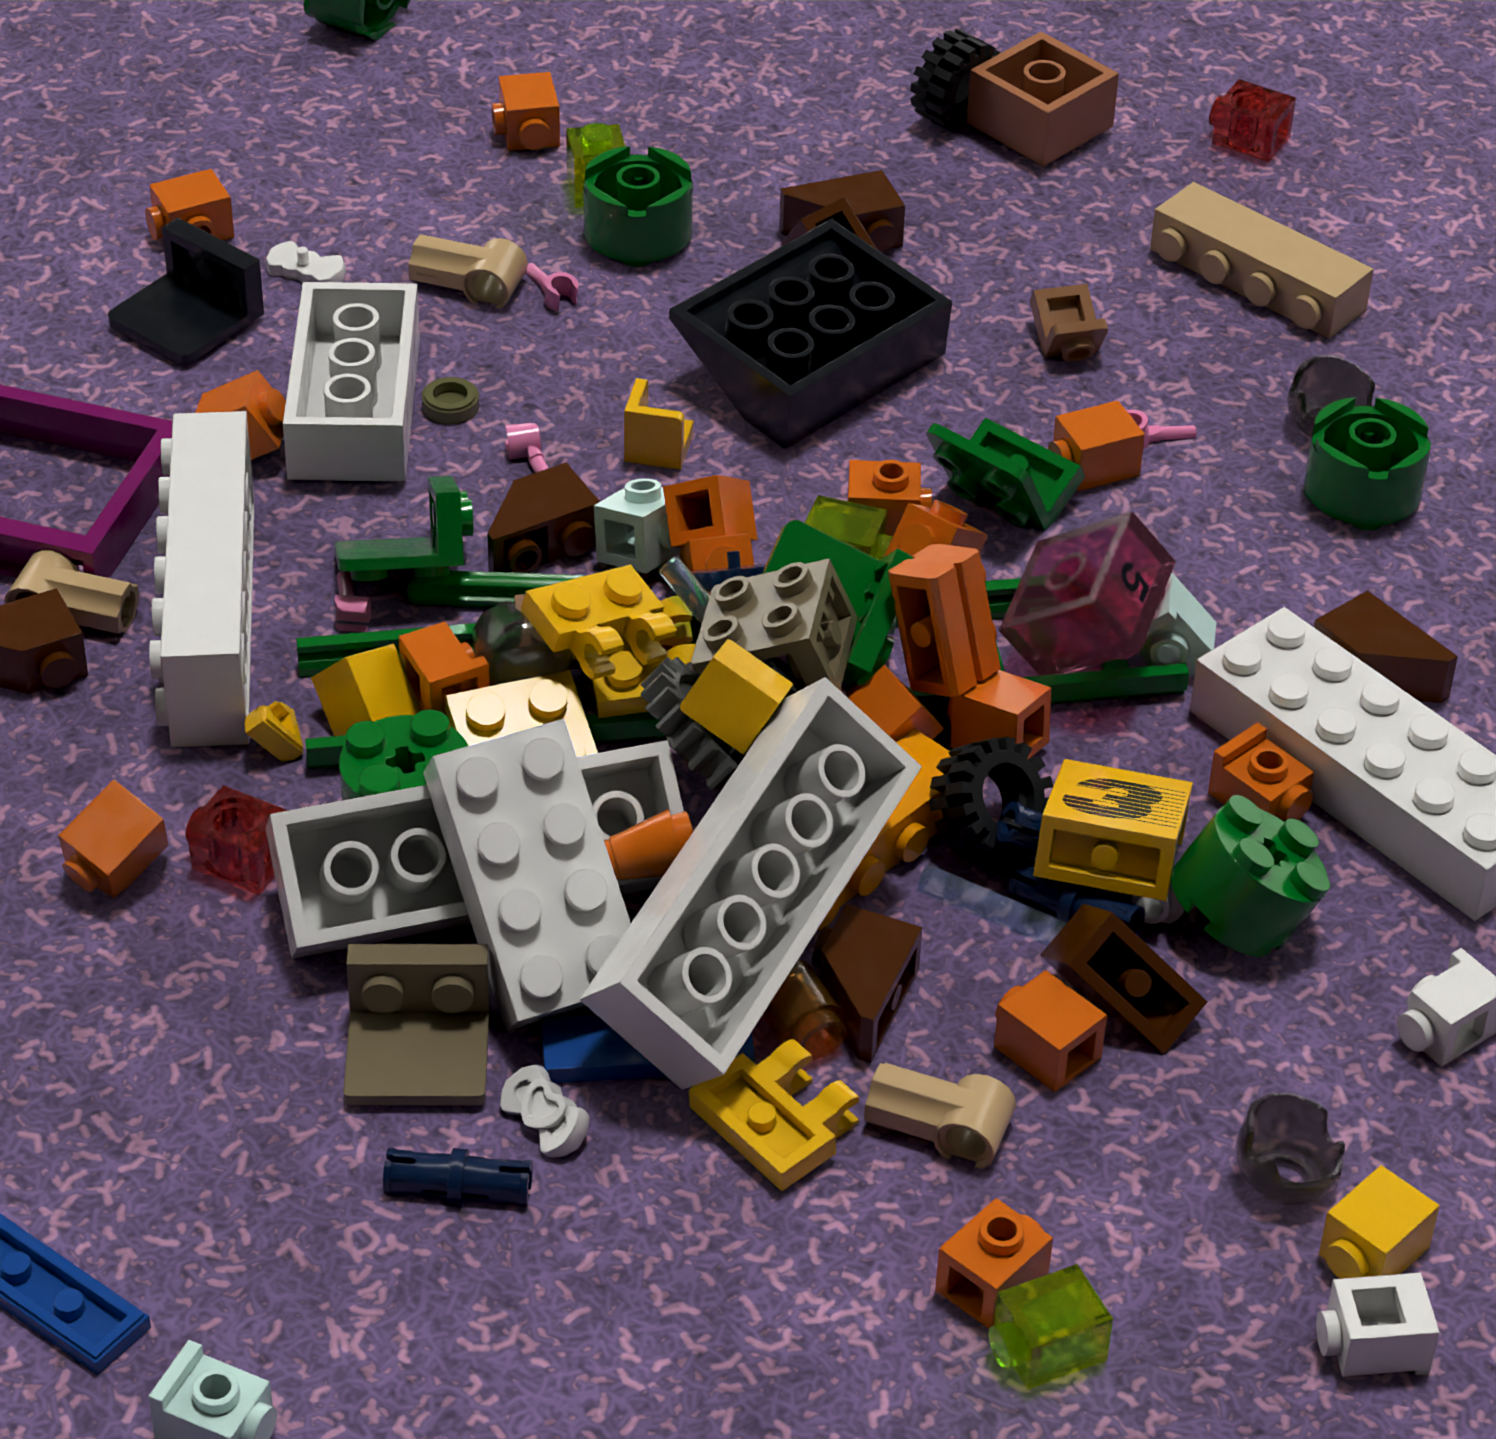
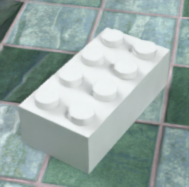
[283,282,420,481]
[423,719,631,1031]

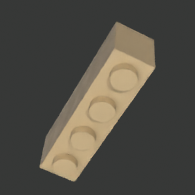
[1150,182,1374,338]

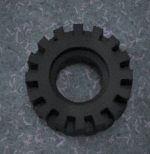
[910,29,1000,132]
[929,737,1053,861]

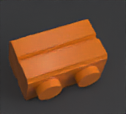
[888,544,1001,697]

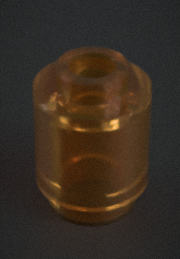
[762,960,846,1061]

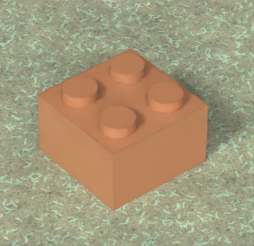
[966,31,1119,167]

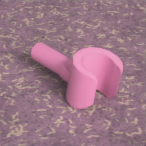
[526,263,579,311]
[1126,409,1196,449]
[505,423,549,473]
[334,571,372,633]

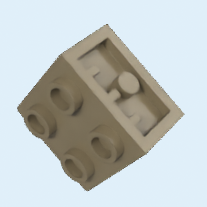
[691,559,858,690]
[343,944,490,1106]

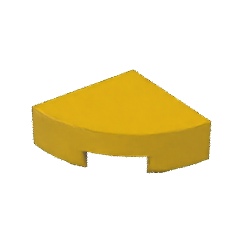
[244,701,304,762]

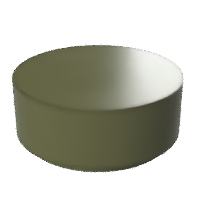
[421,377,480,424]

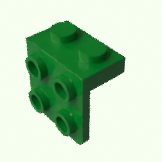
[926,418,1086,530]
[334,476,474,581]
[762,520,913,685]

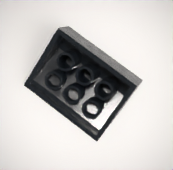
[669,219,952,449]

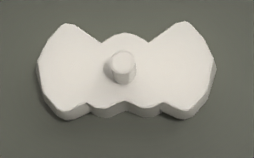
[265,241,346,283]
[500,1065,590,1158]

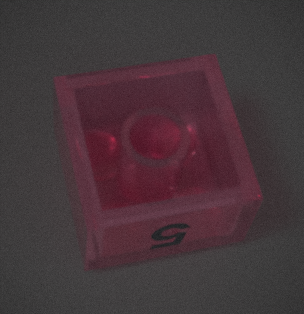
[999,511,1176,676]

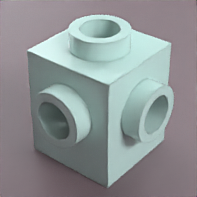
[594,479,682,573]

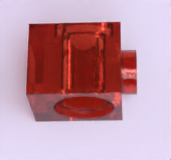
[1209,79,1296,162]
[185,785,289,895]

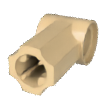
[408,234,528,309]
[4,550,140,634]
[864,1063,1017,1169]

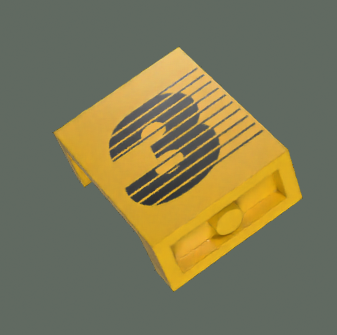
[1033,759,1193,901]

